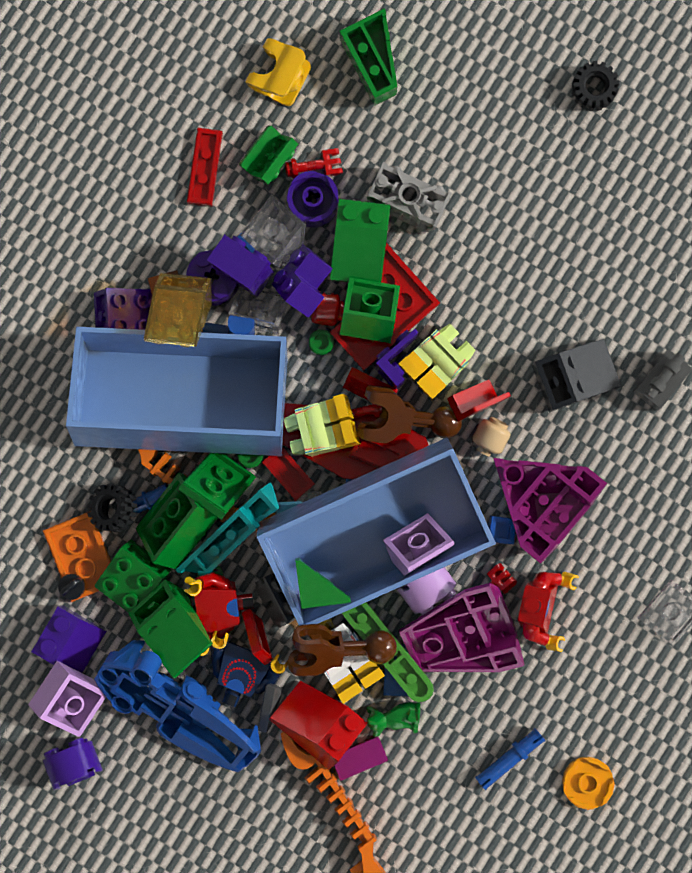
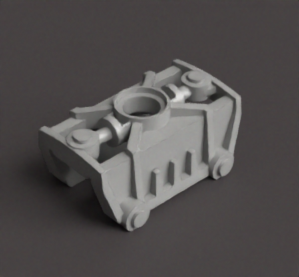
[367,162,452,234]

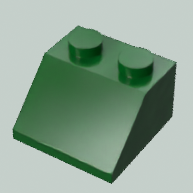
[340,277,400,343]

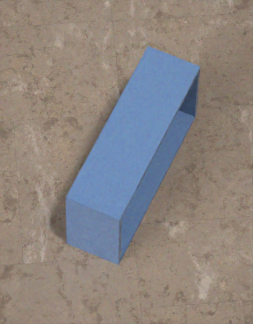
[66,327,288,456]
[257,437,496,626]

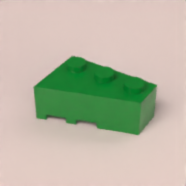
[340,8,398,106]

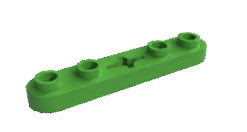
[342,602,434,702]

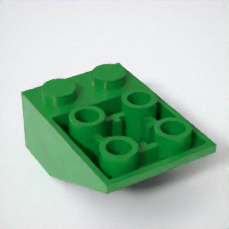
[129,579,213,678]

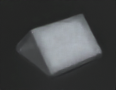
[228,286,288,336]
[637,580,692,646]

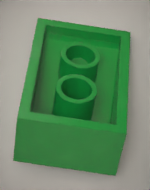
[330,199,391,282]

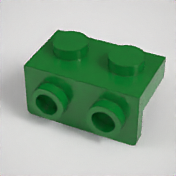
[239,125,298,185]

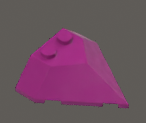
[493,458,607,564]

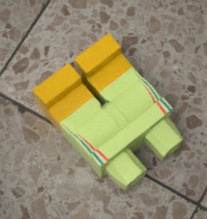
[398,324,476,401]
[284,394,360,457]

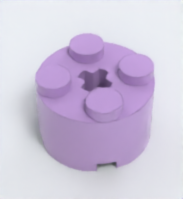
[397,567,456,615]

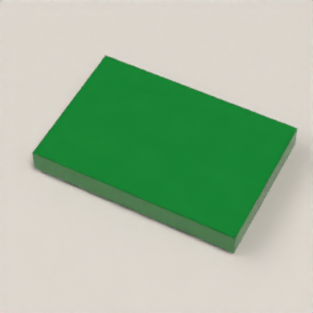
[178,453,256,520]

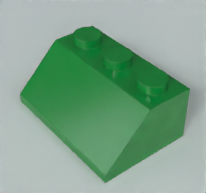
[136,473,218,569]

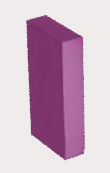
[334,736,389,781]

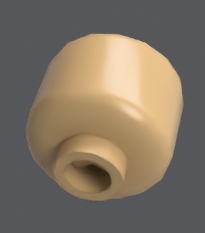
[472,417,511,457]

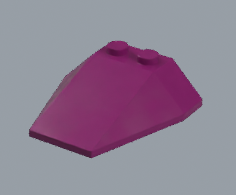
[399,583,524,672]

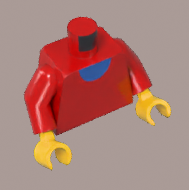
[518,571,579,652]
[184,572,254,656]

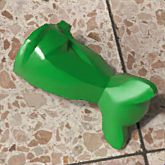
[367,702,420,736]

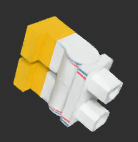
[324,622,385,704]

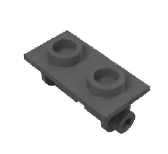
[255,573,295,628]

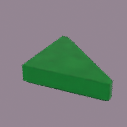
[295,558,351,609]

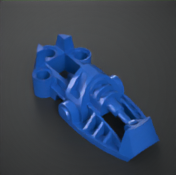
[94,640,261,772]

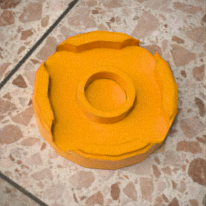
[562,756,615,810]

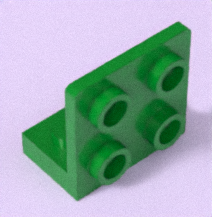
[95,539,172,613]

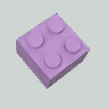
[28,661,106,737]

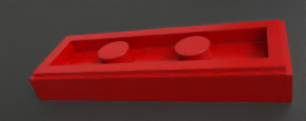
[187,127,223,207]

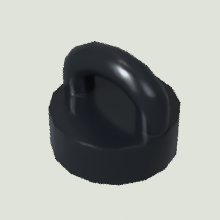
[58,574,85,600]

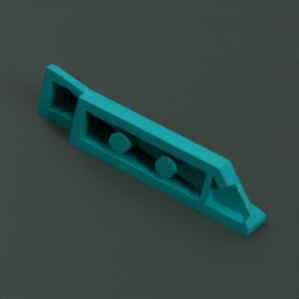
[176,483,279,576]

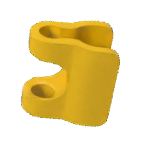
[245,38,311,106]

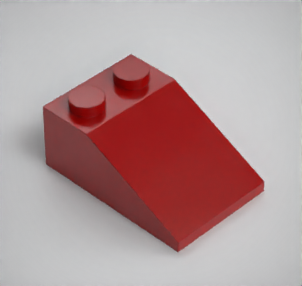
[269,681,368,770]

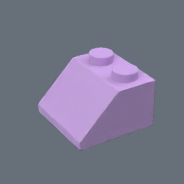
[383,513,454,576]

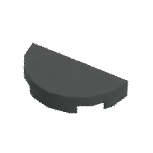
[258,683,281,733]

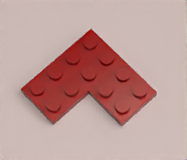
[330,243,440,371]

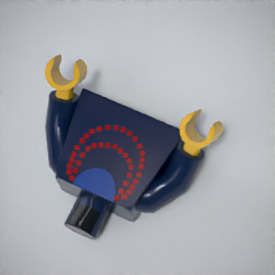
[210,630,288,707]

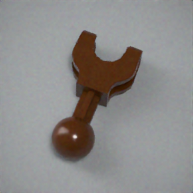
[356,386,462,443]
[288,624,397,676]

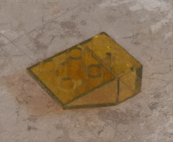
[144,273,212,347]

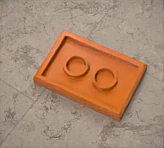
[43,511,111,602]

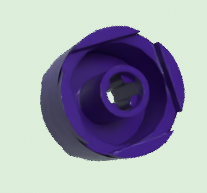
[287,171,339,228]
[186,250,239,306]
[42,738,103,791]

